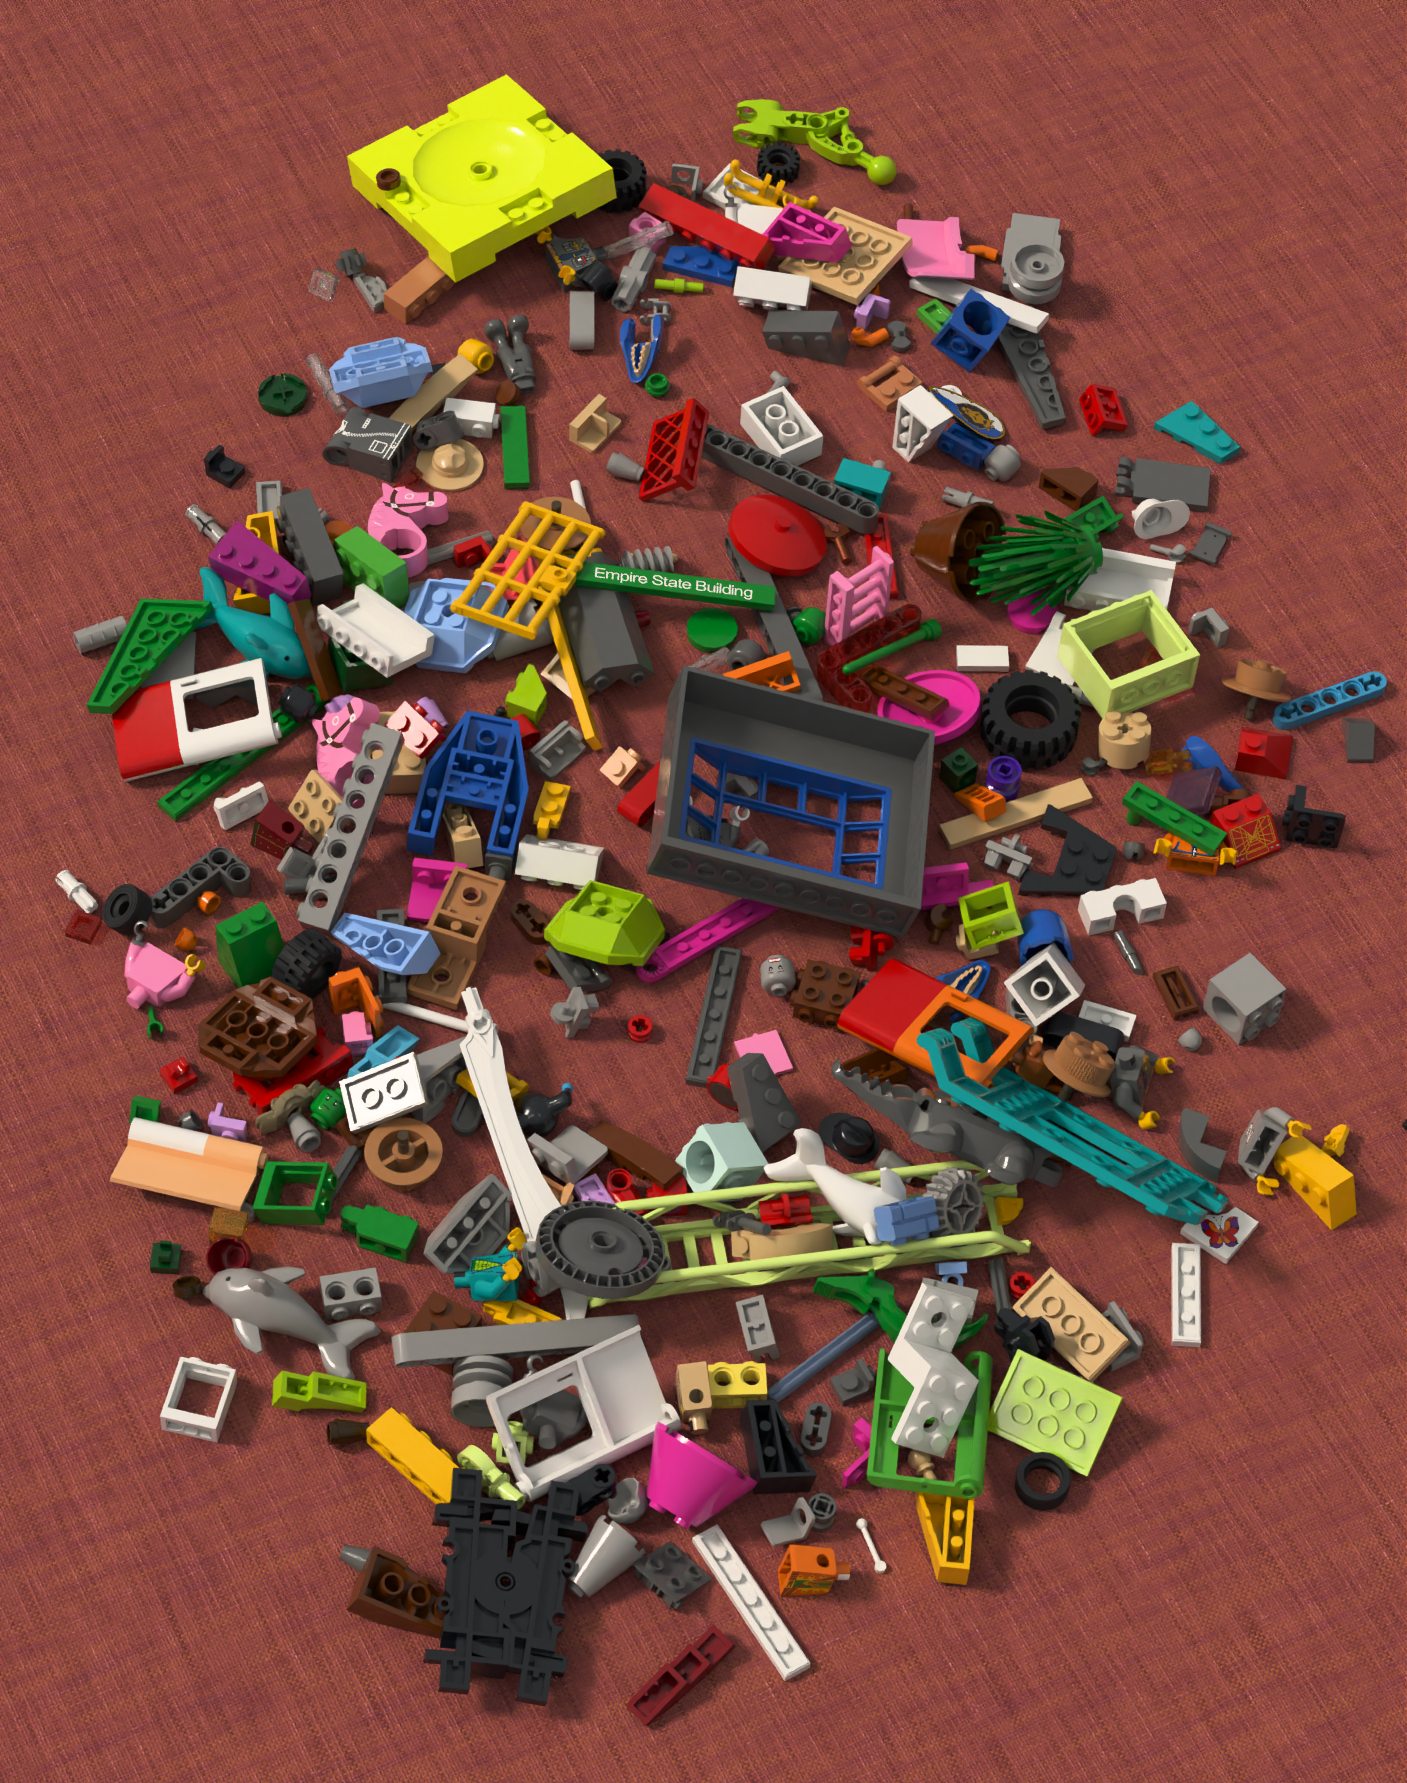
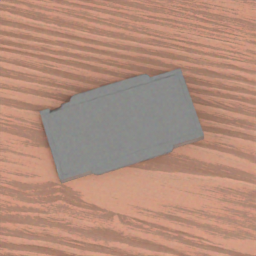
[1001,213,1061,291]

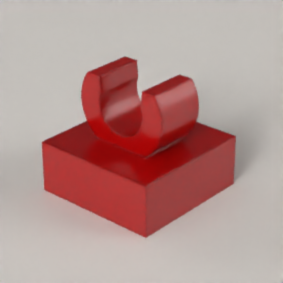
[160,1057,198,1094]

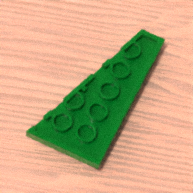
[86,598,214,714]

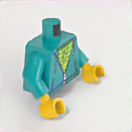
[454,1228,527,1301]

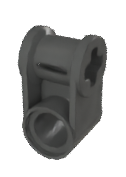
[413,411,464,450]

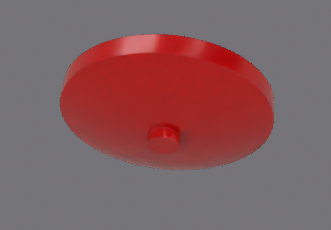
[728,495,827,577]

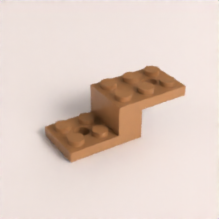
[406,865,506,1010]

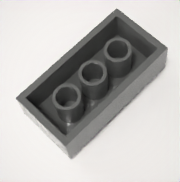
[276,488,344,606]

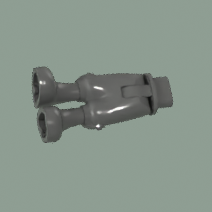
[484,314,536,394]

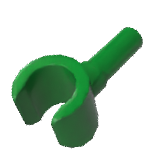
[147,1006,164,1039]

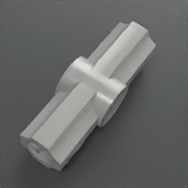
[611,246,656,313]

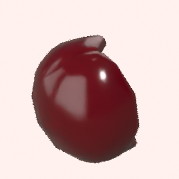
[206,1236,253,1276]

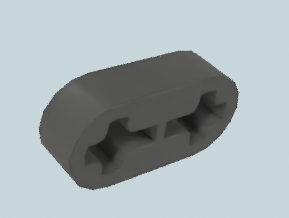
[800,1402,831,1457]

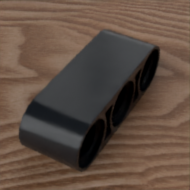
[1042,1012,1125,1061]

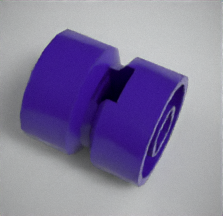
[985,756,1022,803]

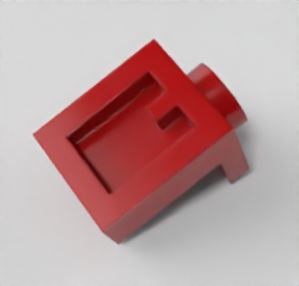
[454,536,493,568]

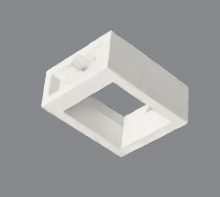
[160,1357,237,1443]

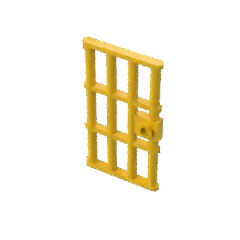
[450,501,606,640]

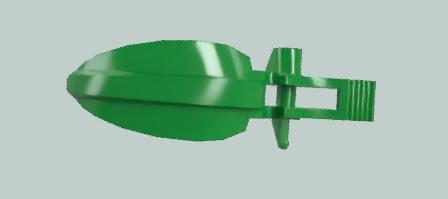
[812,1268,989,1348]

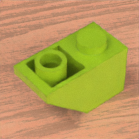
[505,664,547,727]

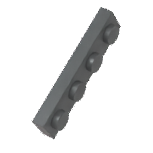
[377,909,407,1004]

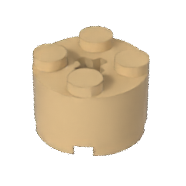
[1098,710,1151,769]

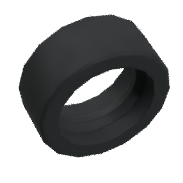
[1014,1452,1071,1511]

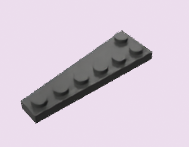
[996,306,1066,430]

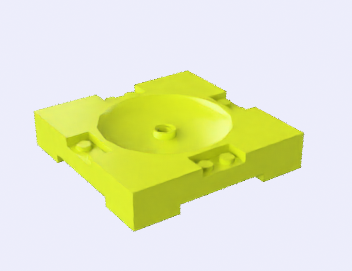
[347,74,617,283]

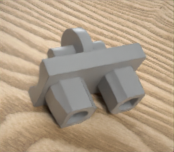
[984,834,1033,881]
[550,987,599,1038]

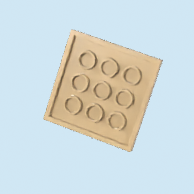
[778,207,913,305]

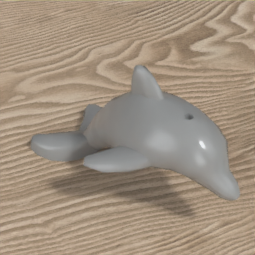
[202,1266,381,1380]

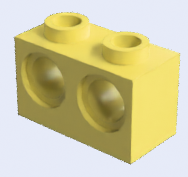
[708,1361,767,1409]

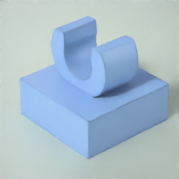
[935,1261,967,1286]

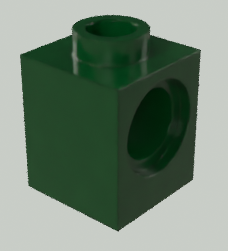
[939,747,978,793]

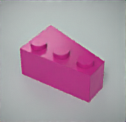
[762,202,852,263]

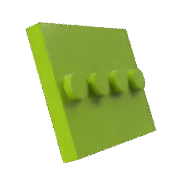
[988,1349,1124,1477]

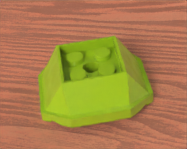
[544,880,665,966]

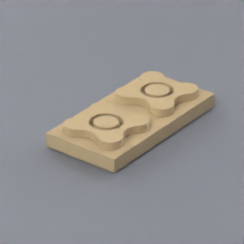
[1012,1267,1131,1382]

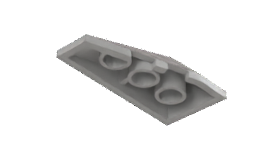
[411,1036,467,1123]

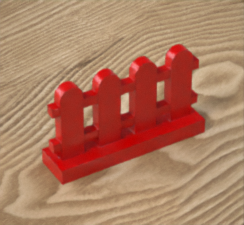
[232,1027,354,1116]

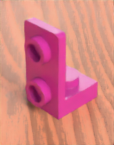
[842,1417,872,1488]

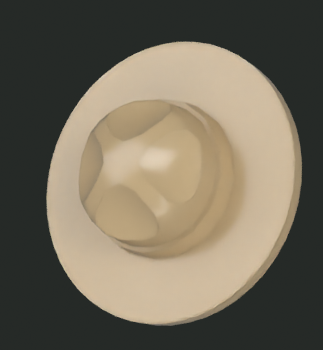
[416,439,484,492]

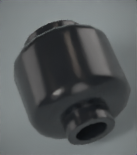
[278,685,318,723]

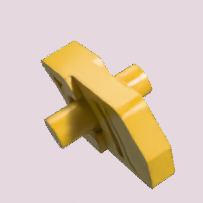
[1321,1124,1350,1157]

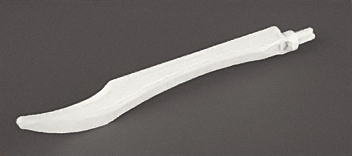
[459,987,589,1320]

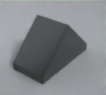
[1342,718,1375,763]

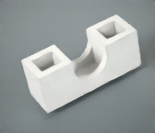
[1078,878,1167,936]

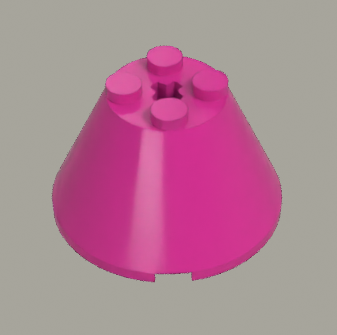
[646,1421,758,1530]

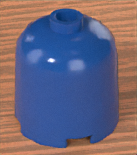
[1017,909,1074,966]

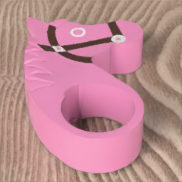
[368,483,449,578]
[312,698,380,809]

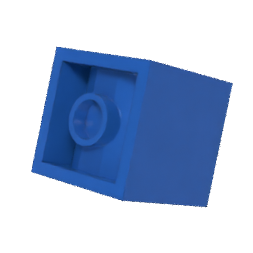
[930,289,1010,373]

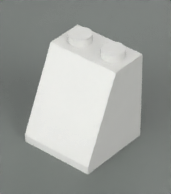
[1004,942,1085,1027]

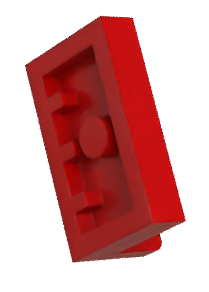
[1079,383,1128,436]

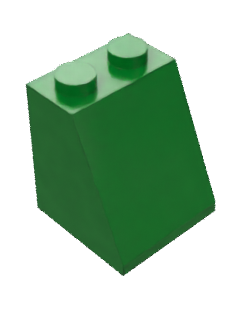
[215,901,284,988]

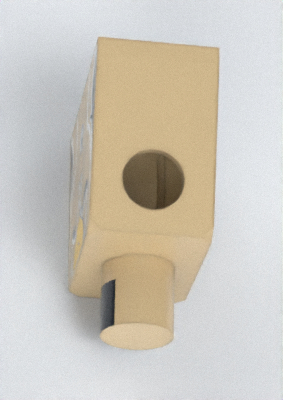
[674,1361,712,1435]

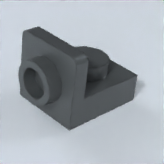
[829,1358,876,1407]

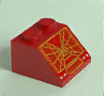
[1210,794,1281,869]

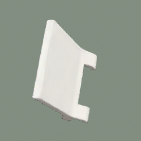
[1025,611,1097,686]

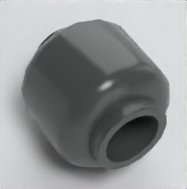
[727,639,765,671]

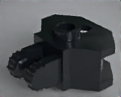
[994,1308,1055,1363]

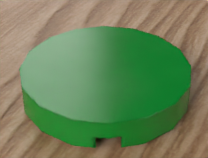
[687,608,738,653]

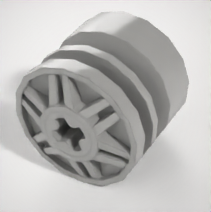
[451,1355,513,1427]

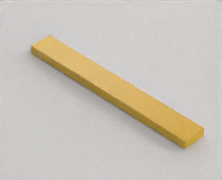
[538,586,603,751]

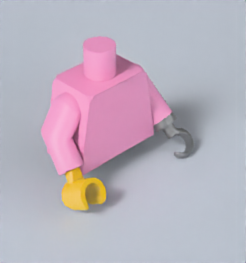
[124,920,205,1009]

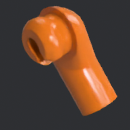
[964,245,999,262]
[852,327,889,347]

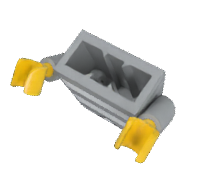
[1238,1107,1311,1195]

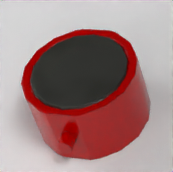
[706,1064,738,1110]

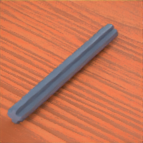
[767,1301,900,1403]

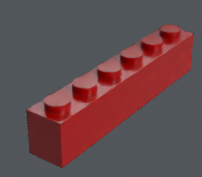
[638,183,776,270]

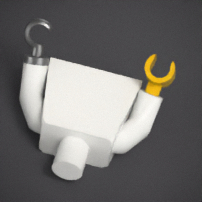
[723,185,798,234]

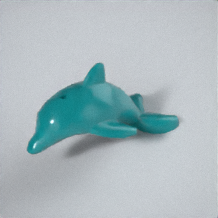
[195,567,313,680]

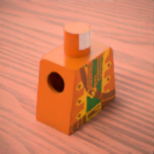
[778,1545,850,1596]

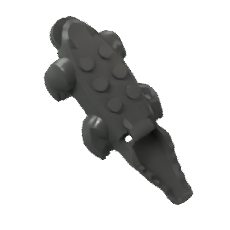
[831,1058,1064,1187]

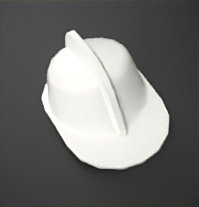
[1132,499,1190,539]

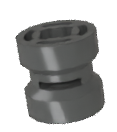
[808,1493,837,1533]

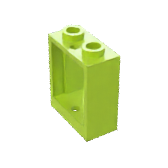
[958,881,1024,950]

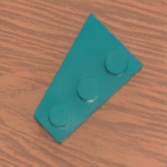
[1153,401,1240,464]

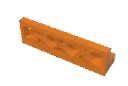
[722,651,802,693]

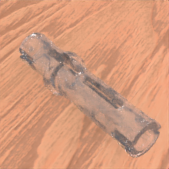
[603,221,673,261]
[305,353,350,415]

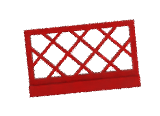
[639,398,709,502]

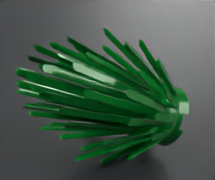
[968,510,1103,616]

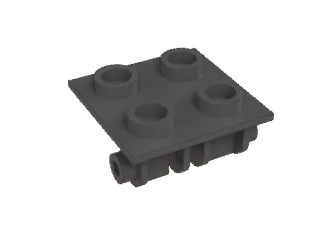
[633,1541,712,1610]

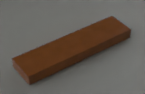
[288,599,344,702]
[856,664,949,721]

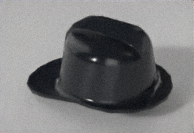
[819,1112,880,1164]

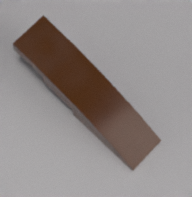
[586,1120,683,1191]

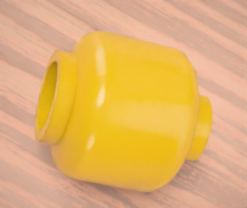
[457,339,494,374]

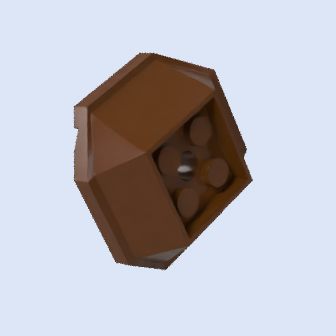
[198,977,318,1083]

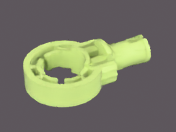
[457,1445,526,1510]

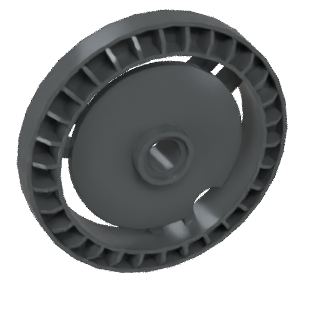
[535,1201,666,1299]

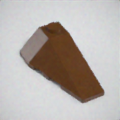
[346,1546,447,1638]

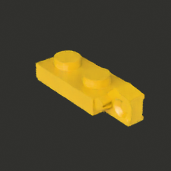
[533,781,571,840]
[483,1299,562,1325]

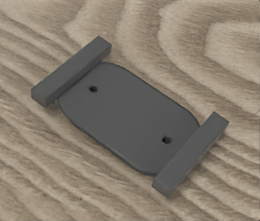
[1189,522,1232,565]

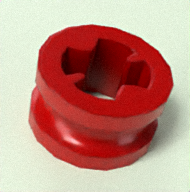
[628,1015,652,1043]
[1009,1272,1035,1300]

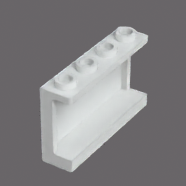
[1064,548,1176,611]
[316,583,435,678]

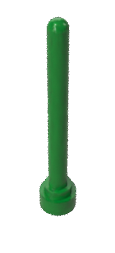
[842,619,942,675]

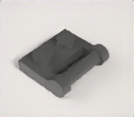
[545,946,612,992]

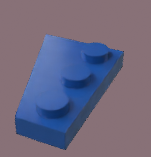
[663,246,741,288]

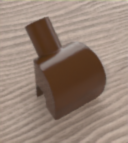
[924,903,953,945]

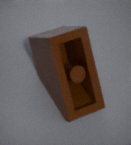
[1039,467,1099,511]

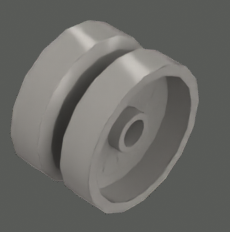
[1008,242,1065,304]

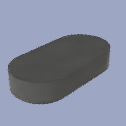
[452,1090,484,1137]

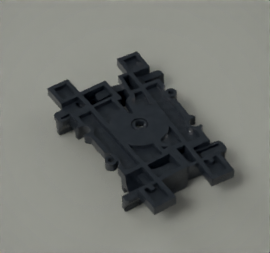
[423,1468,588,1707]

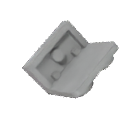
[527,1125,608,1184]

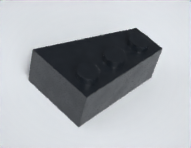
[740,1400,817,1494]

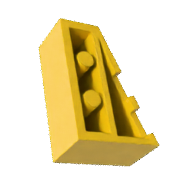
[1274,1136,1357,1231]
[914,1492,974,1585]

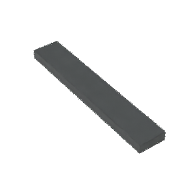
[686,945,743,1088]

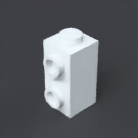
[443,398,500,438]

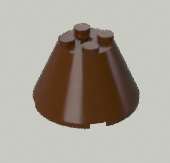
[910,502,1006,604]

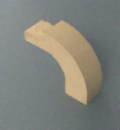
[731,1222,834,1260]

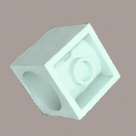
[675,1122,768,1202]

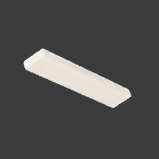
[909,277,1049,334]
[692,1524,811,1681]

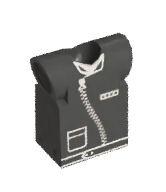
[322,406,413,483]

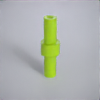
[654,278,703,293]

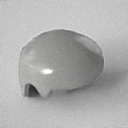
[607,1478,649,1524]

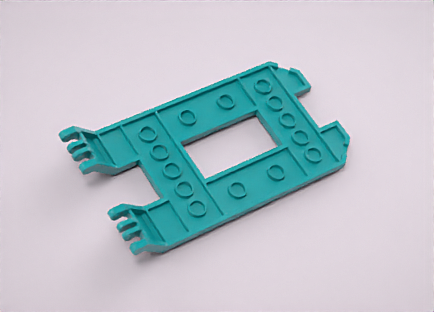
[917,1017,1229,1225]

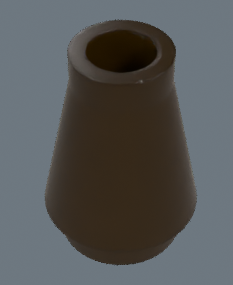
[326,1419,370,1448]

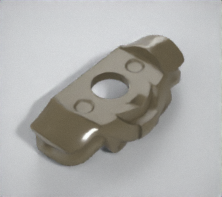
[255,1080,326,1136]

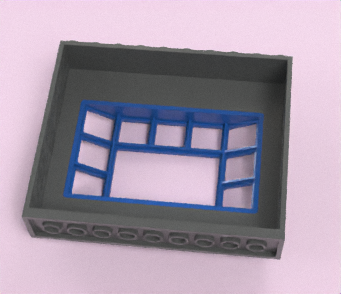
[646,665,935,938]

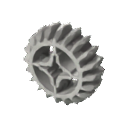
[922,1167,986,1237]

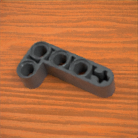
[149,847,251,928]

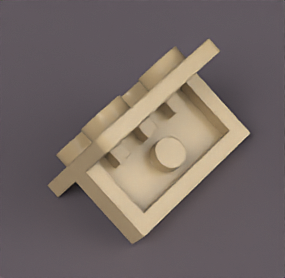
[288,769,351,842]

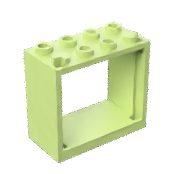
[1057,590,1200,719]

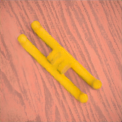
[723,159,819,212]

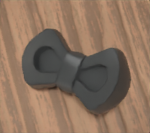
[887,321,911,353]

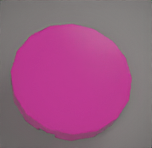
[1007,590,1058,634]

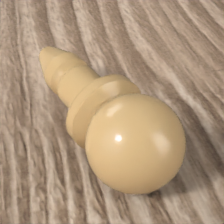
[908,1449,937,1480]

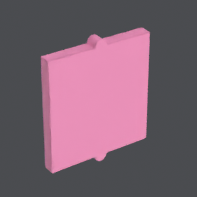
[734,1030,793,1076]

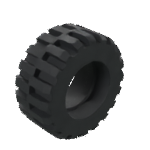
[979,670,1081,770]

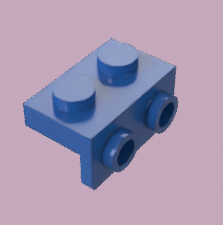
[937,423,995,470]

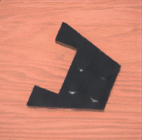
[1018,804,1117,897]

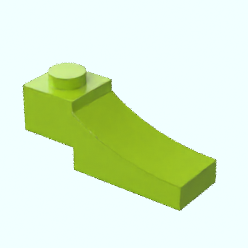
[272,1370,366,1413]

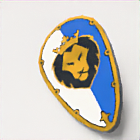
[927,386,1005,442]

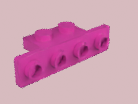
[921,862,994,910]

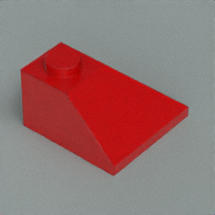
[1234,727,1293,780]

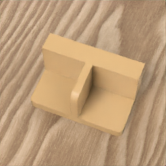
[569,394,621,453]

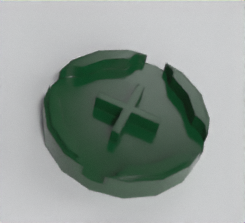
[258,373,308,416]

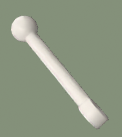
[856,1518,886,1574]

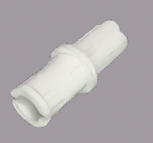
[55,870,98,914]

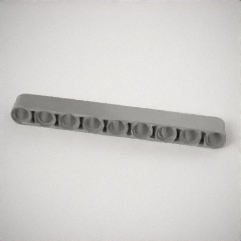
[391,1315,641,1368]

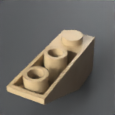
[442,803,484,869]

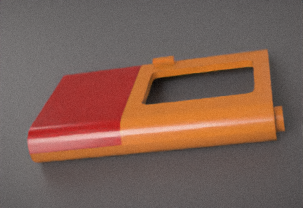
[837,958,1034,1089]

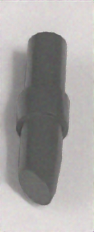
[1113,930,1143,975]

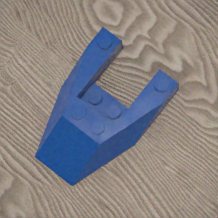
[407,710,529,865]

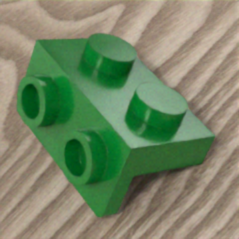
[1064,496,1124,541]

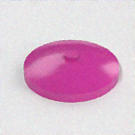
[877,670,982,745]

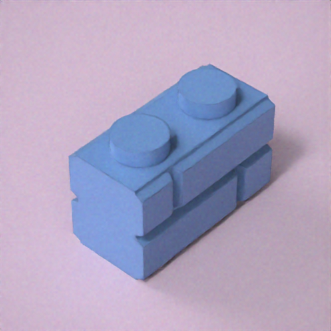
[874,1196,939,1245]

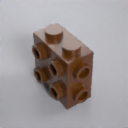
[790,959,860,1029]

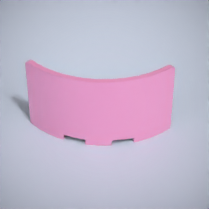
[897,217,974,280]

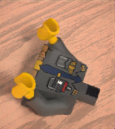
[535,226,607,292]
[1110,1045,1175,1130]

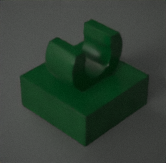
[150,1240,182,1274]

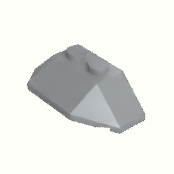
[423,1174,511,1274]

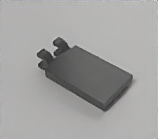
[1115,457,1210,513]

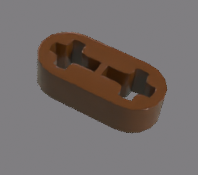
[511,899,549,945]

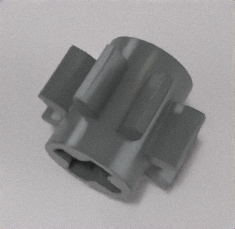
[335,248,367,276]

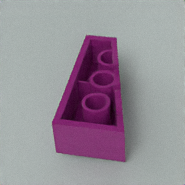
[208,520,312,605]

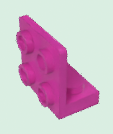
[407,858,467,922]

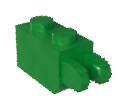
[340,1205,419,1264]

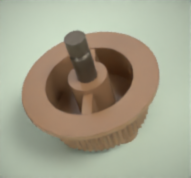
[1043,1032,1116,1102]
[364,1118,443,1192]

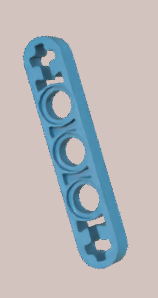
[1273,671,1387,730]

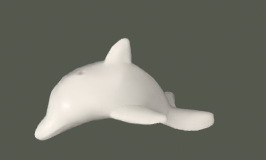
[764,1128,912,1245]

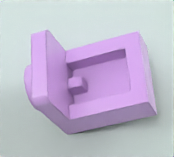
[854,293,890,331]
[208,1102,247,1142]

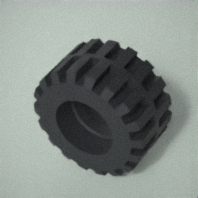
[597,149,647,213]
[271,928,342,999]

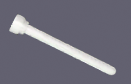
[374,995,498,1033]

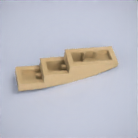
[389,353,479,432]

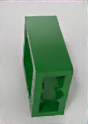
[252,1161,338,1225]

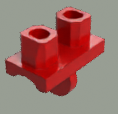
[849,926,894,971]
[758,1194,813,1230]

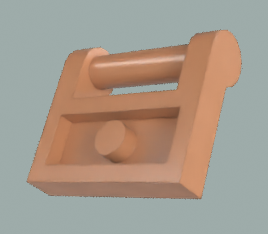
[857,355,923,412]

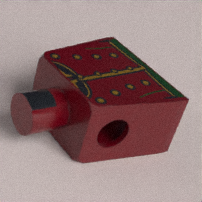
[250,801,314,860]

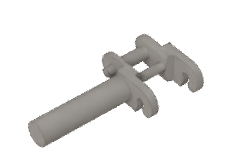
[640,298,671,352]

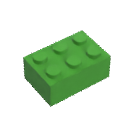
[334,526,409,608]

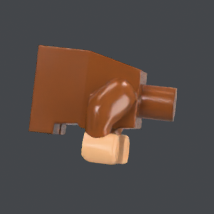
[1009,1034,1054,1089]

